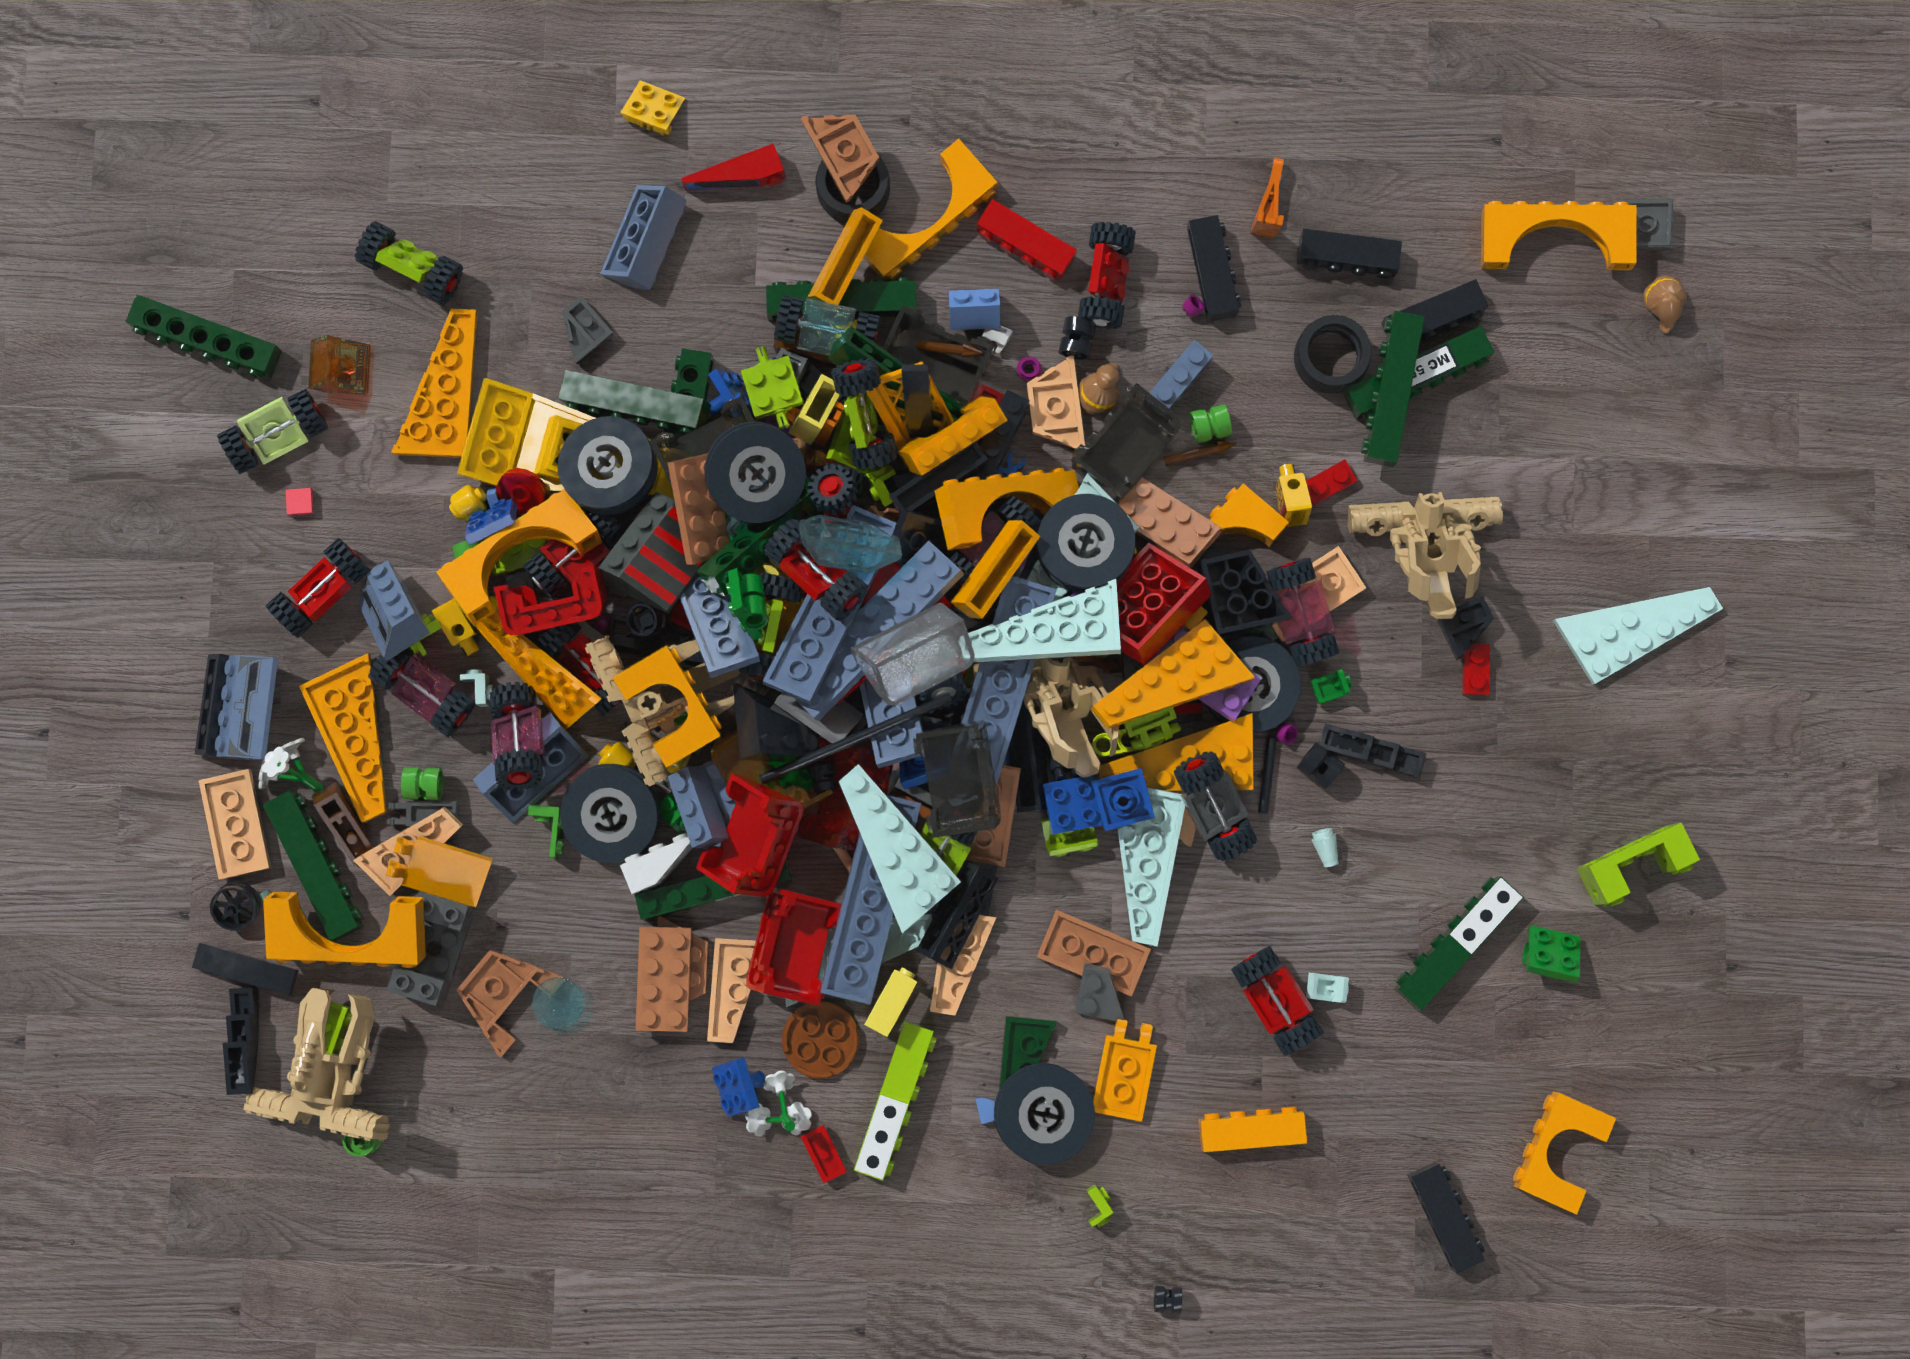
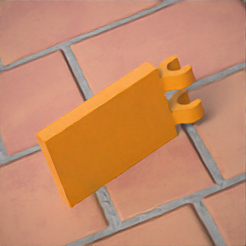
[386,836,492,907]
[1093,1019,1157,1122]

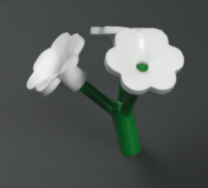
[259,738,324,793]
[745,1071,812,1136]

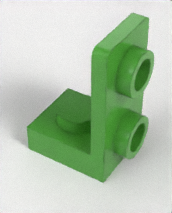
[528,805,564,859]

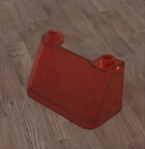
[797,737,893,851]

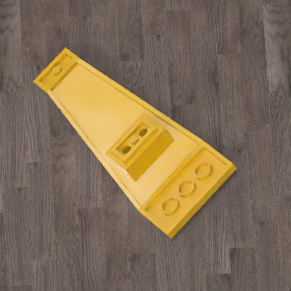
[457,378,691,499]

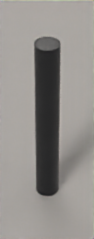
[1258,737,1277,814]

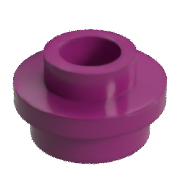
[1017,357,1042,382]

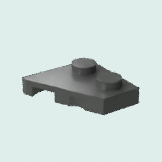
[562,296,614,365]
[1075,963,1125,1022]

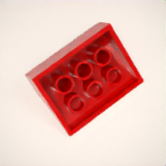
[1116,543,1211,666]

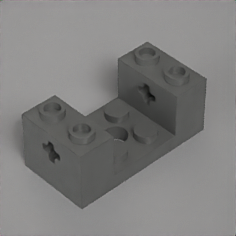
[386,891,476,1006]

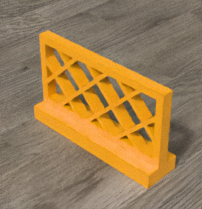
[866,361,955,448]

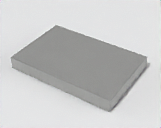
[775,693,864,743]

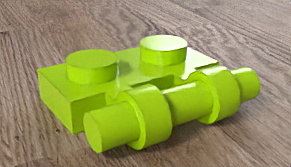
[1124,706,1181,751]

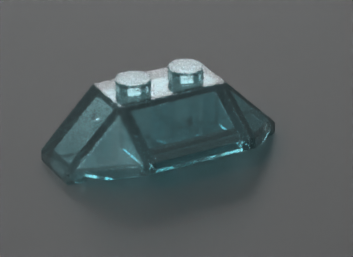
[799,515,902,573]

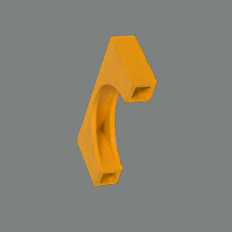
[863,139,997,281]
[1183,484,1289,631]
[436,489,602,626]
[263,892,426,968]

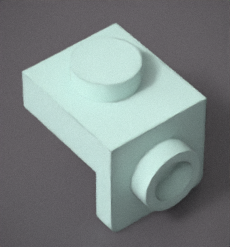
[460,669,494,707]
[1306,973,1349,1003]

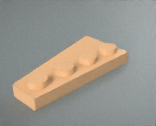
[353,807,463,896]
[930,915,996,1015]
[707,938,756,1043]

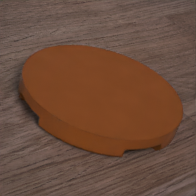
[782,1001,859,1079]

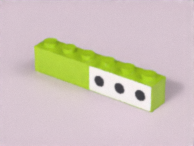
[854,1021,937,1181]

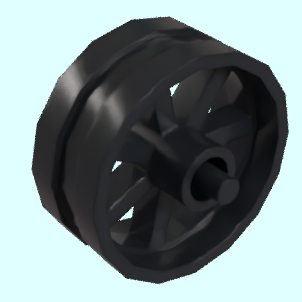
[209,881,261,931]

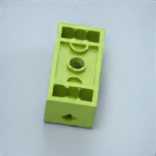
[1576,822,1700,907]

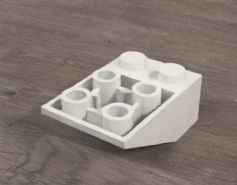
[620,833,692,895]

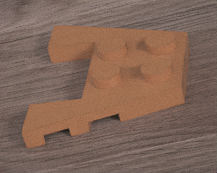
[456,949,566,1058]

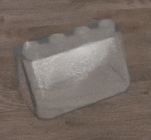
[850,602,975,706]

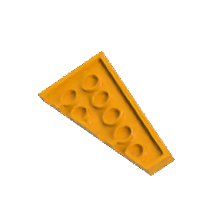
[465,612,602,730]
[1091,619,1255,729]

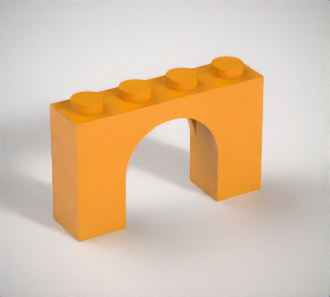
[897,396,1008,475]
[613,645,723,768]
[1513,1091,1616,1215]

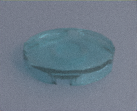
[532,977,584,1029]

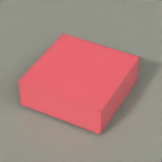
[286,488,314,516]

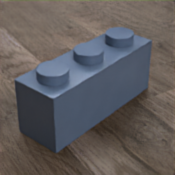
[1145,340,1213,418]
[668,766,729,848]

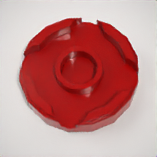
[496,468,547,515]

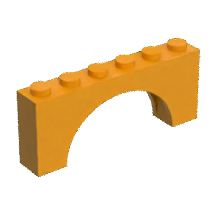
[1481,201,1636,270]
[934,468,1079,550]

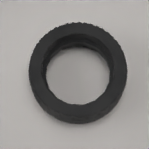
[815,155,890,223]
[1294,315,1372,394]

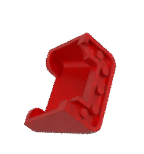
[494,565,609,635]
[696,773,803,897]
[746,888,842,1006]

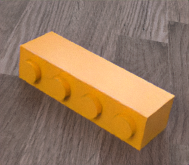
[807,207,883,310]
[951,520,1040,619]
[1198,1106,1307,1152]

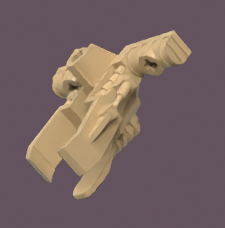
[1347,492,1503,619]
[585,635,748,786]
[972,654,1119,778]
[243,988,390,1142]

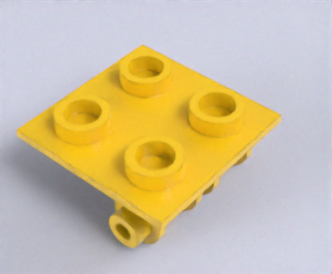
[620,80,685,136]

